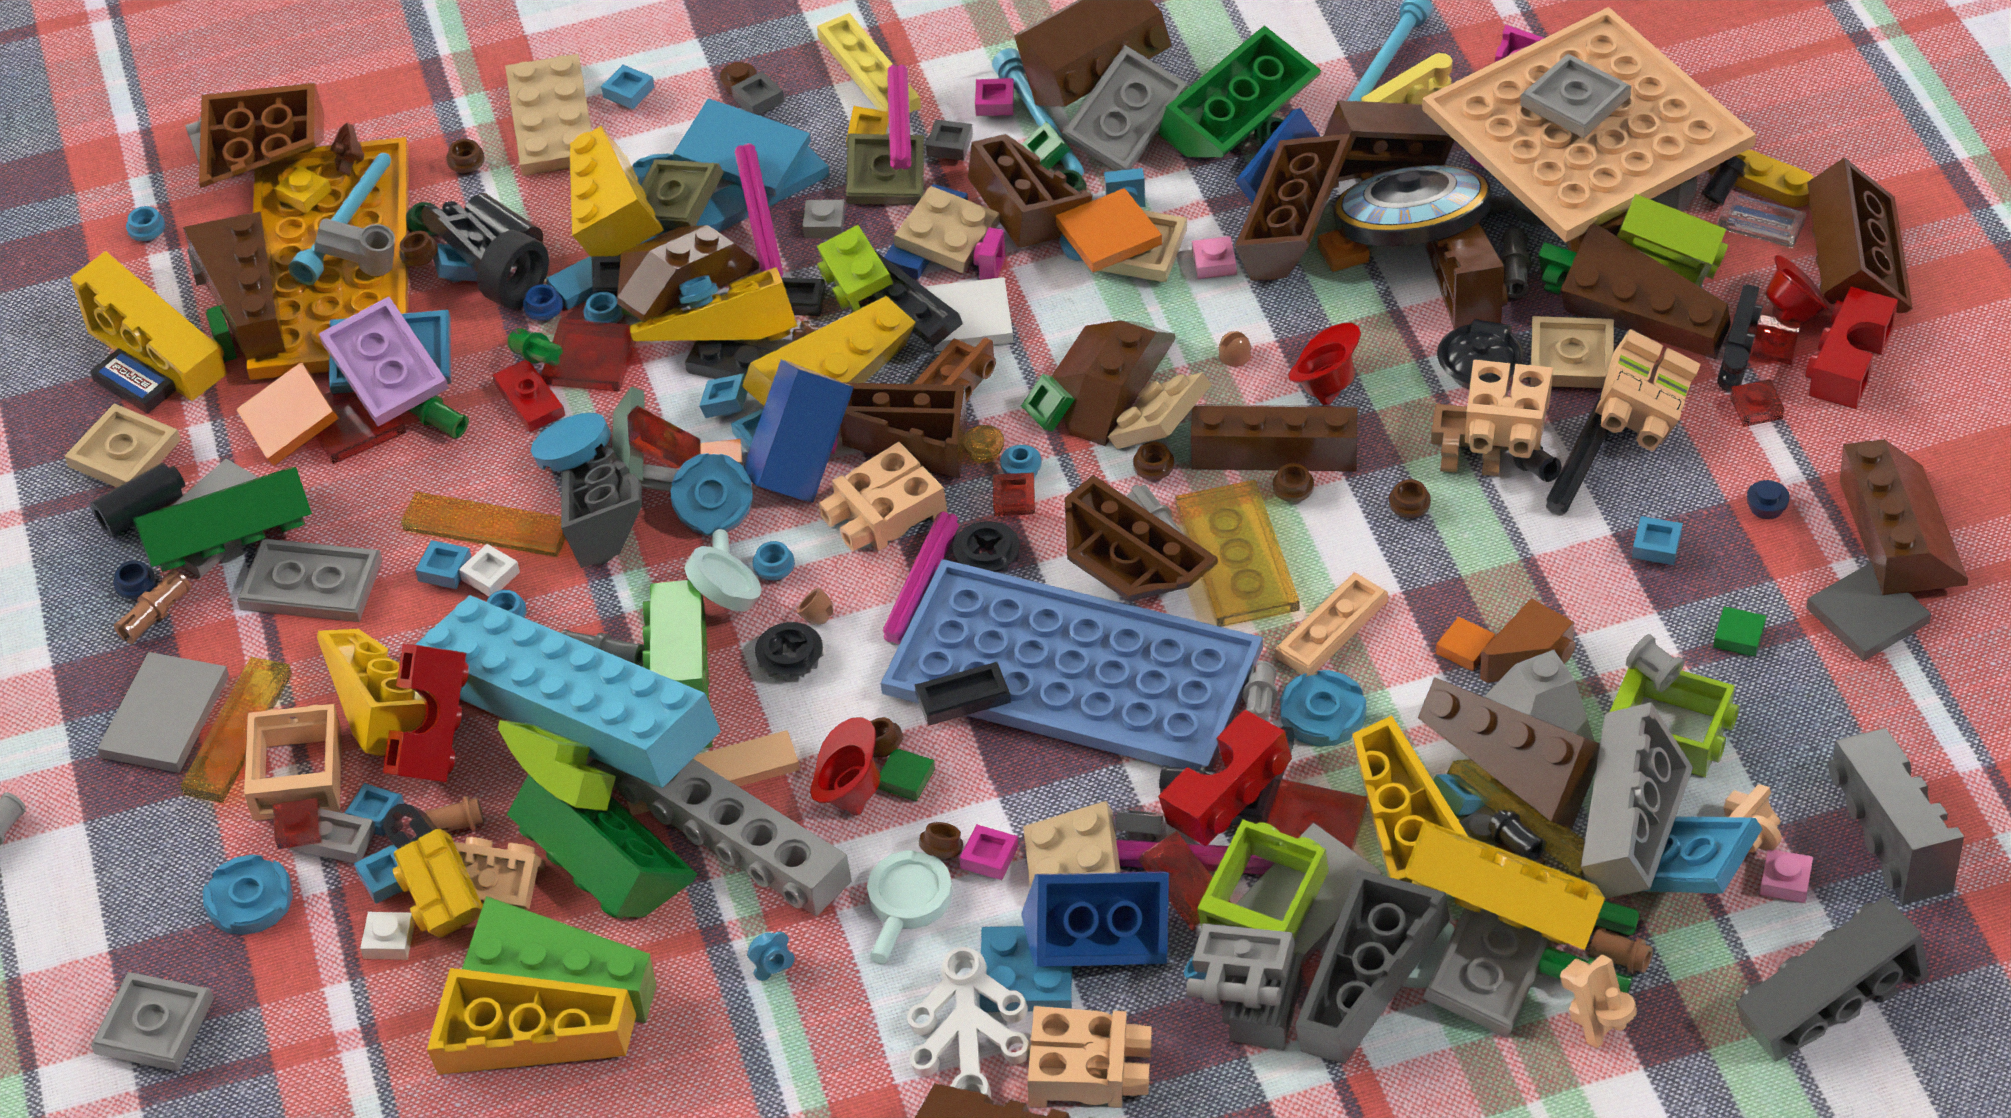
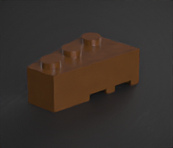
[1324,100,1455,189]
[968,134,1093,248]
[1425,223,1508,329]

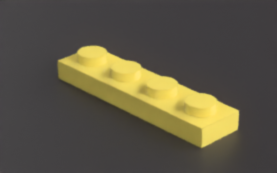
[817,13,921,113]

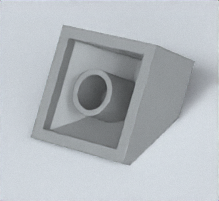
[1484,650,1594,741]

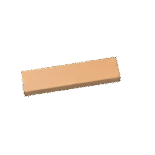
[626,730,800,815]

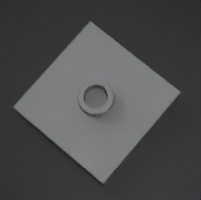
[1520,54,1632,138]
[91,972,214,1072]

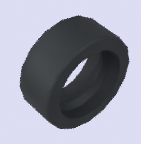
[477,230,549,309]

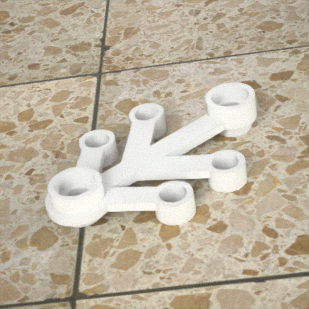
[907,947,1030,1098]

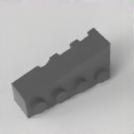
[1828,728,1964,905]
[1295,869,1450,1064]
[1736,895,1929,1062]

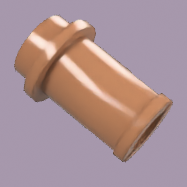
[425,796,484,833]
[1590,928,1653,974]

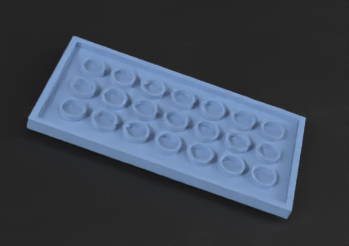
[880,559,1263,770]

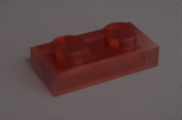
[627,405,701,469]
[1138,831,1231,931]

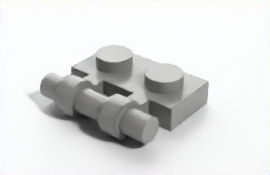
[1186,924,1295,1009]

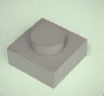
[803,200,845,238]

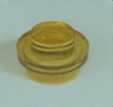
[963,425,1004,463]

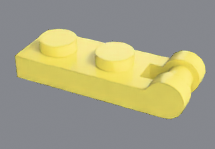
[1361,53,1452,104]

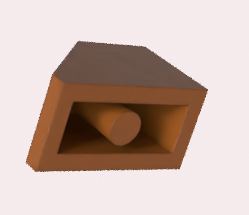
[1480,598,1576,683]

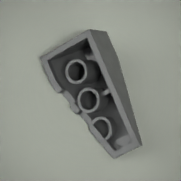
[561,443,642,568]

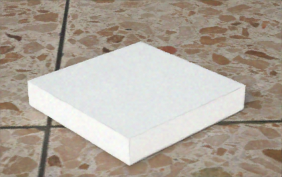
[926,277,1013,352]

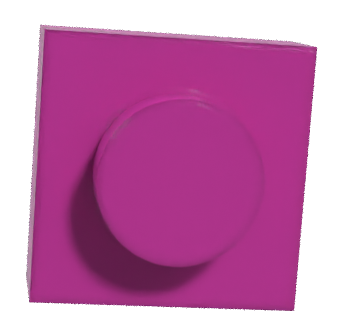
[975,78,1014,116]
[973,227,1006,280]
[960,824,1019,880]

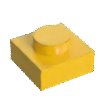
[846,106,889,146]
[275,166,331,213]

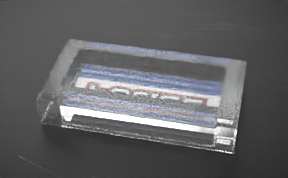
[1717,193,1806,248]

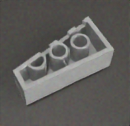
[1581,702,1693,899]

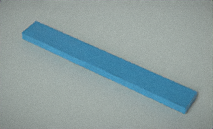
[546,146,830,310]

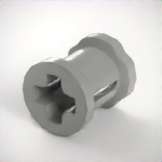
[1625,634,1685,692]

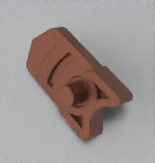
[331,123,364,176]

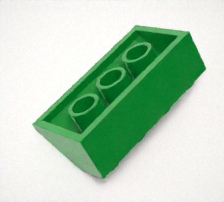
[1158,25,1322,157]
[133,467,312,572]
[507,774,697,919]

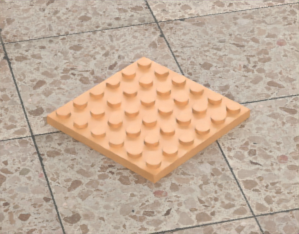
[1422,7,1756,243]

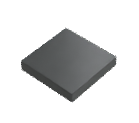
[1806,562,1931,662]

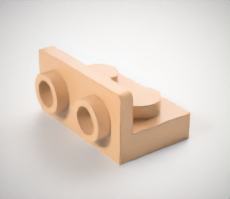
[454,837,546,909]

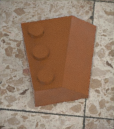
[199,83,324,188]

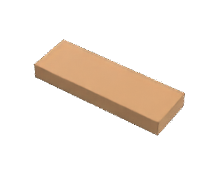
[1275,572,1388,677]

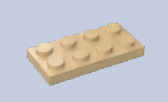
[505,54,592,176]

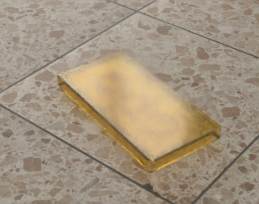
[1175,479,1300,627]

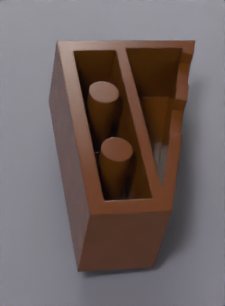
[840,382,968,479]

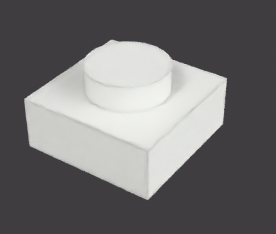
[459,544,520,596]
[360,912,415,960]

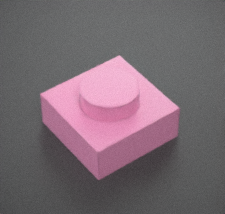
[1192,236,1237,279]
[1760,849,1813,903]

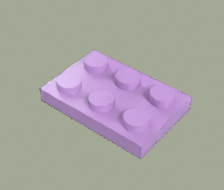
[319,297,448,426]

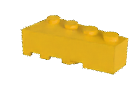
[570,126,664,257]
[70,251,227,401]
[1352,715,1468,883]
[1405,820,1605,950]

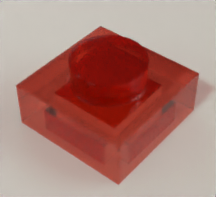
[1751,315,1801,365]
[1730,379,1784,427]
[993,473,1036,516]
[273,798,322,849]

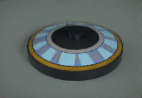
[1333,165,1492,246]

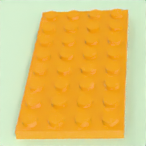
[247,137,409,380]

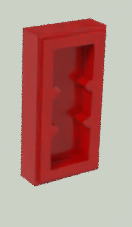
[492,360,565,432]

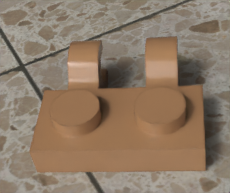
[1431,404,1509,476]

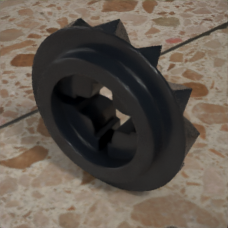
[953,521,1020,572]
[755,622,824,681]

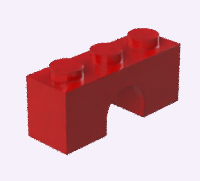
[1805,287,1898,409]
[383,644,469,782]
[1158,709,1292,847]

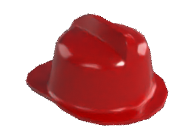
[1765,255,1829,324]
[1288,323,1361,405]
[810,717,881,816]

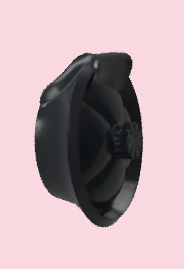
[1437,319,1523,390]

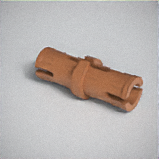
[114,570,191,644]

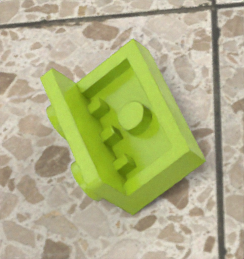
[817,225,893,313]

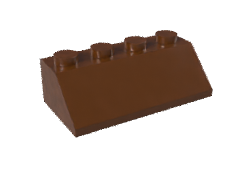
[1014,0,1172,107]
[1235,134,1353,281]
[1807,157,1913,313]
[1191,404,1358,472]
[1839,439,1968,595]

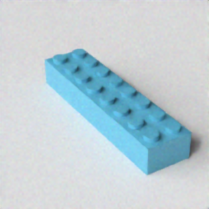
[415,595,721,788]

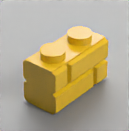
[392,829,483,938]

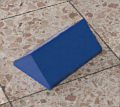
[744,359,854,503]
[1021,872,1169,967]

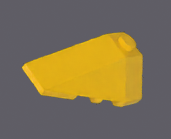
[629,267,798,341]
[317,629,426,756]

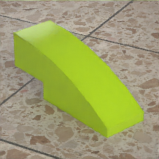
[498,720,616,811]

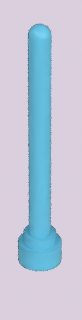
[1347,0,1433,101]
[992,48,1084,176]
[288,153,391,285]

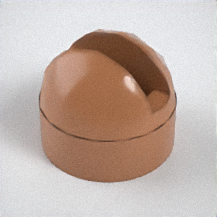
[1219,331,1251,367]
[796,587,834,625]

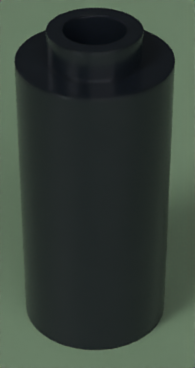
[464,193,543,261]
[90,462,186,538]

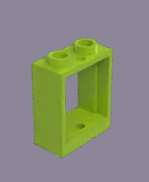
[1616,194,1728,287]
[1609,667,1739,777]
[1197,819,1329,941]

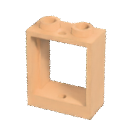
[244,704,342,821]

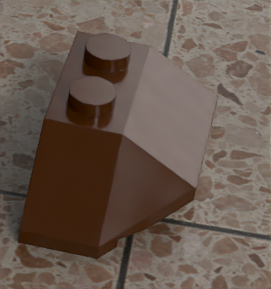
[617,225,759,322]
[1052,320,1176,446]
[1064,475,1218,602]

